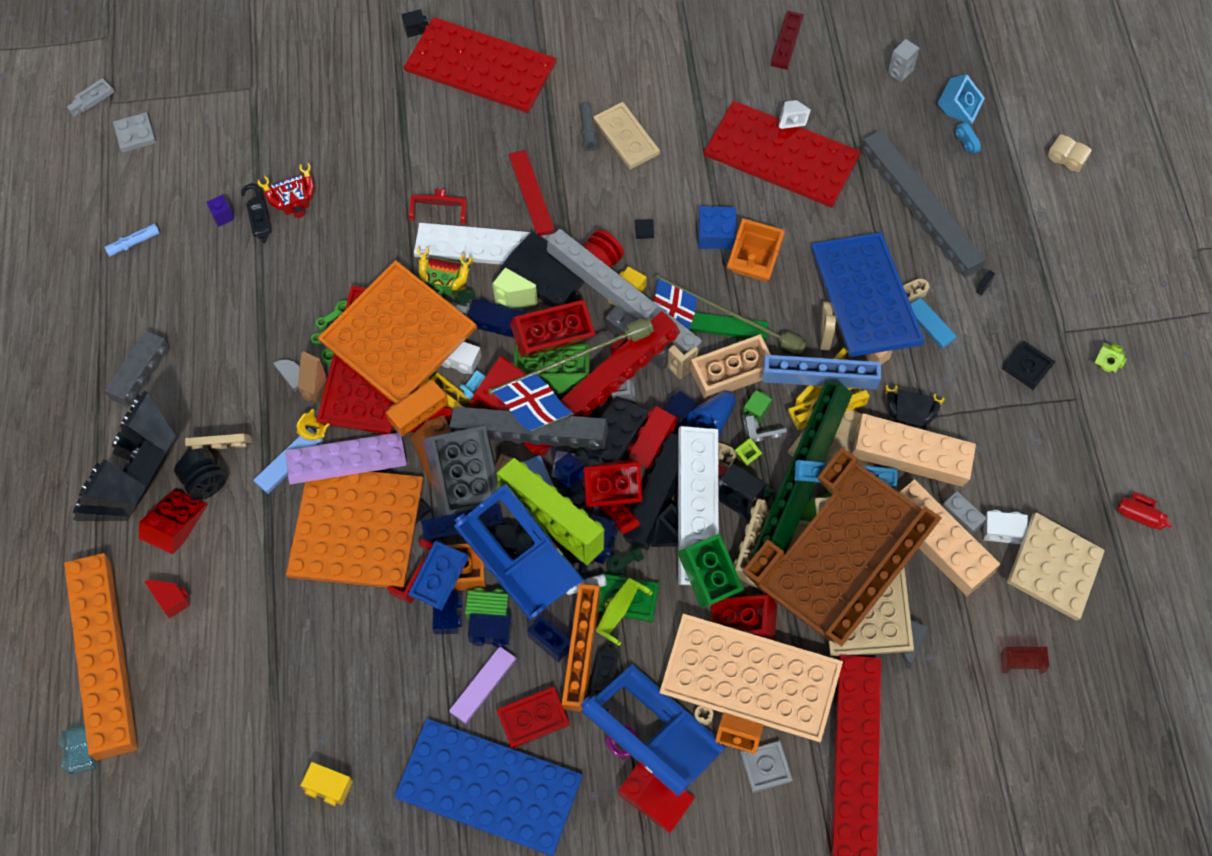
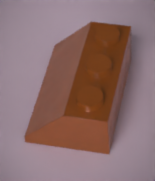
[410,415,452,486]

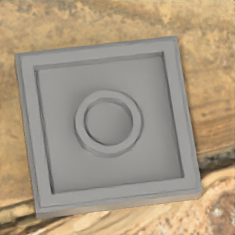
[740,740,793,793]

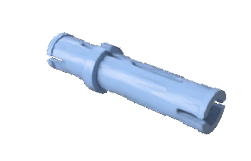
[104,224,160,257]

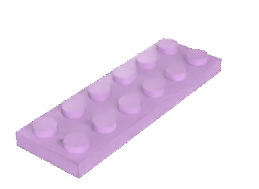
[285,433,407,484]

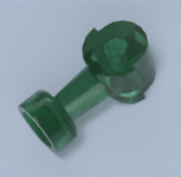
[608,545,644,576]

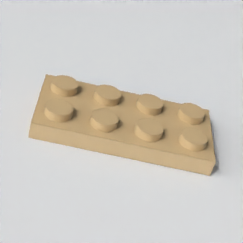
[593,102,660,170]

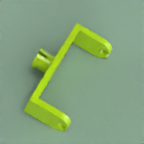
[596,578,653,646]

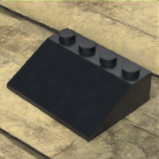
[500,231,585,307]

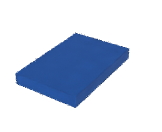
[408,540,469,611]

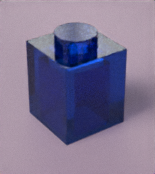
[555,452,583,488]

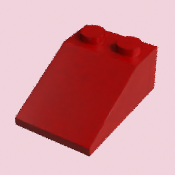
[584,460,642,507]
[710,595,777,641]
[618,762,695,833]

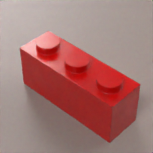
[628,406,679,470]

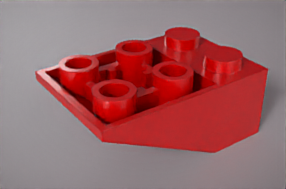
[468,356,527,411]
[139,489,207,554]

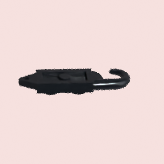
[241,184,271,244]
[589,641,619,714]

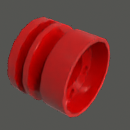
[582,229,624,269]

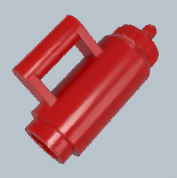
[1117,492,1172,530]

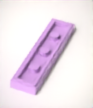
[449,647,516,724]

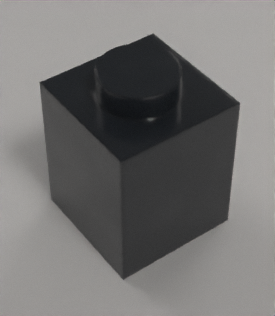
[401,9,428,38]

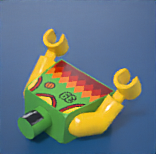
[417,246,474,297]

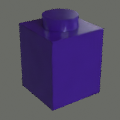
[206,195,234,227]

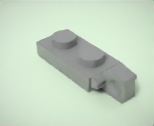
[67,79,114,117]

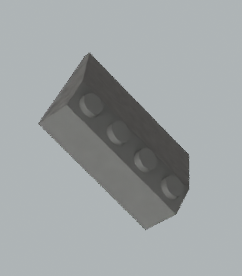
[423,426,502,516]

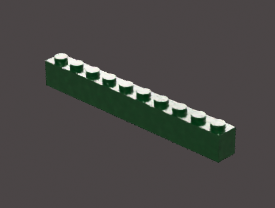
[751,381,852,557]

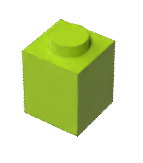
[733,438,762,465]

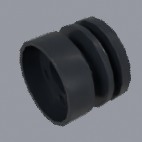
[174,449,227,501]

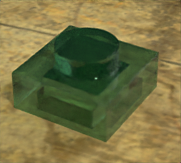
[453,286,476,304]

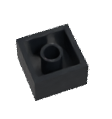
[718,464,766,520]

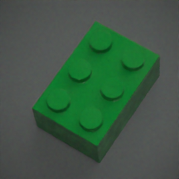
[677,534,744,608]

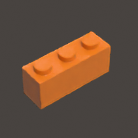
[386,379,448,437]

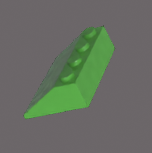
[513,344,590,395]

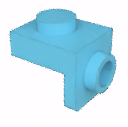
[460,370,486,400]

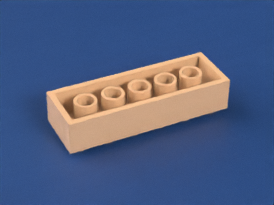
[851,414,976,487]
[899,480,1000,597]

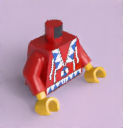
[257,163,315,218]

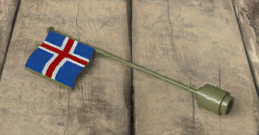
[653,274,808,356]
[488,318,654,432]

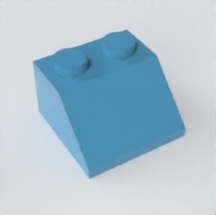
[938,74,985,124]

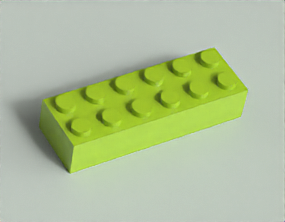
[497,458,604,565]

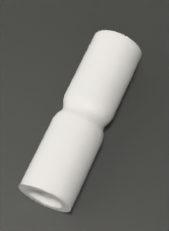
[567,574,607,595]

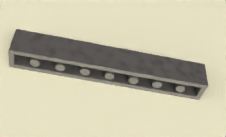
[449,407,608,450]

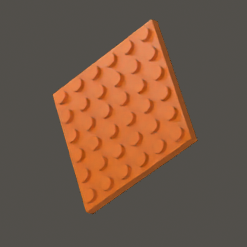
[318,260,477,404]
[286,472,424,590]

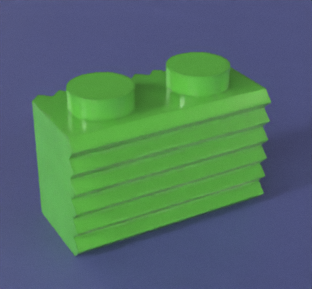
[465,588,509,622]

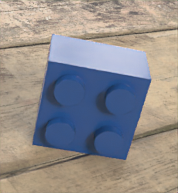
[698,206,736,249]

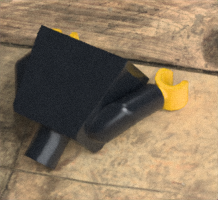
[885,385,945,428]

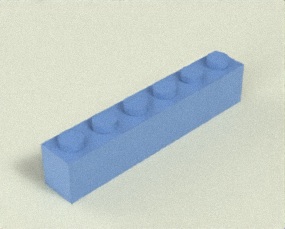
[762,355,881,389]

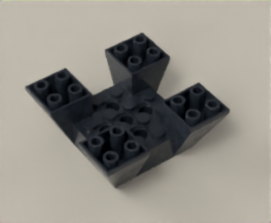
[72,390,176,521]

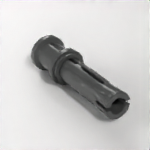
[580,102,598,151]

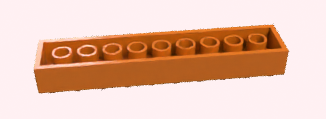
[64,553,138,761]

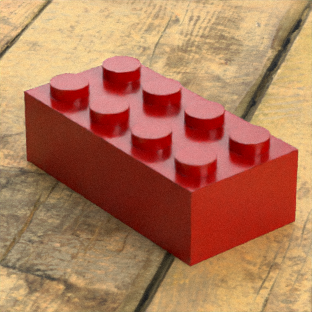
[510,300,596,358]

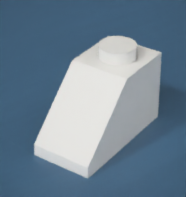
[779,100,811,129]

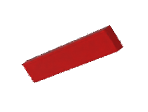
[509,150,555,236]

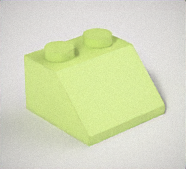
[493,268,538,311]

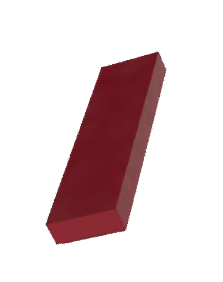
[771,11,804,70]

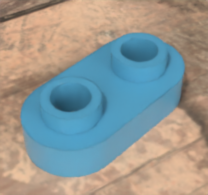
[956,122,981,154]

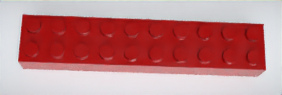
[830,655,881,856]

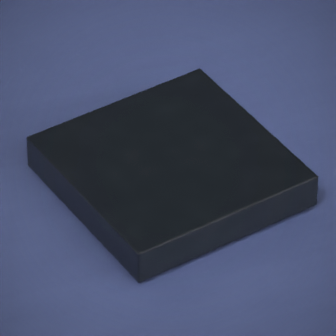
[1002,341,1056,390]

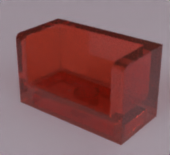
[1001,647,1050,674]

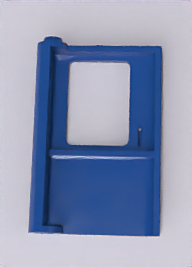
[454,484,584,620]
[581,665,727,797]

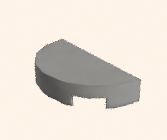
[273,360,300,392]

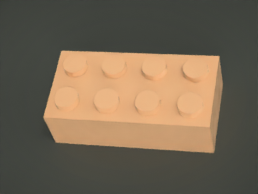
[690,334,771,401]

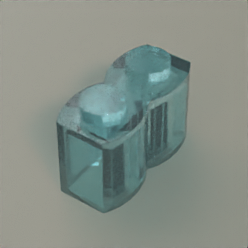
[59,725,96,775]

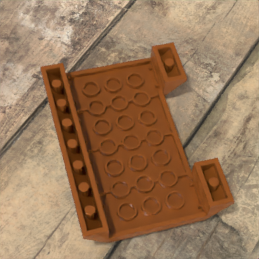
[743,447,942,647]

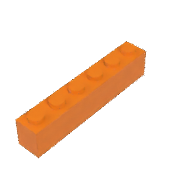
[562,584,601,712]

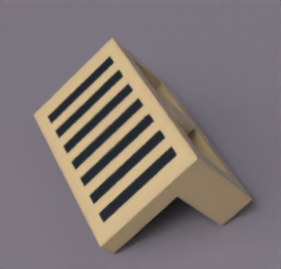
[667,345,698,379]

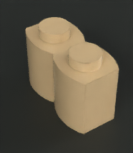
[1048,134,1092,172]

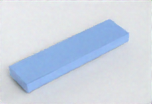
[253,428,323,494]

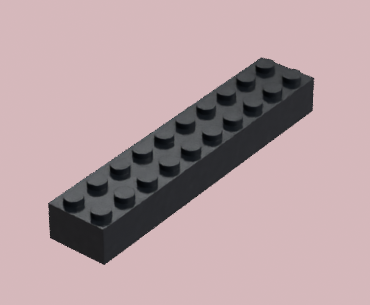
[516,396,649,555]

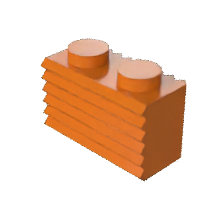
[715,713,764,755]

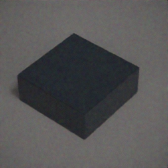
[635,219,654,239]
[976,270,995,295]

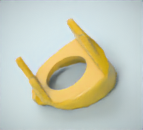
[296,409,330,440]

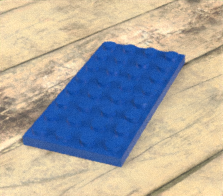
[811,232,925,357]
[394,719,583,856]

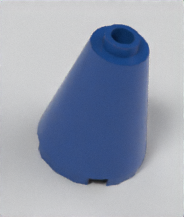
[687,391,736,438]

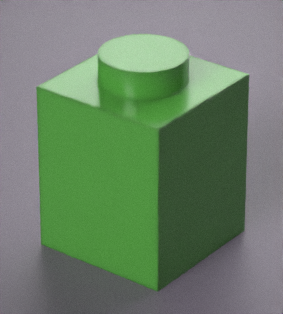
[743,390,772,425]

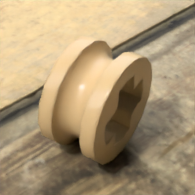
[694,706,713,726]

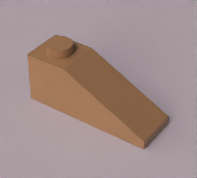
[298,351,327,403]

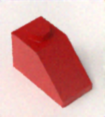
[144,579,190,619]

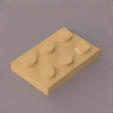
[185,434,252,450]

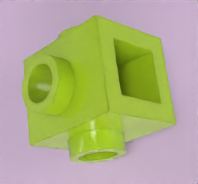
[1095,342,1127,372]

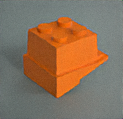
[727,218,785,282]

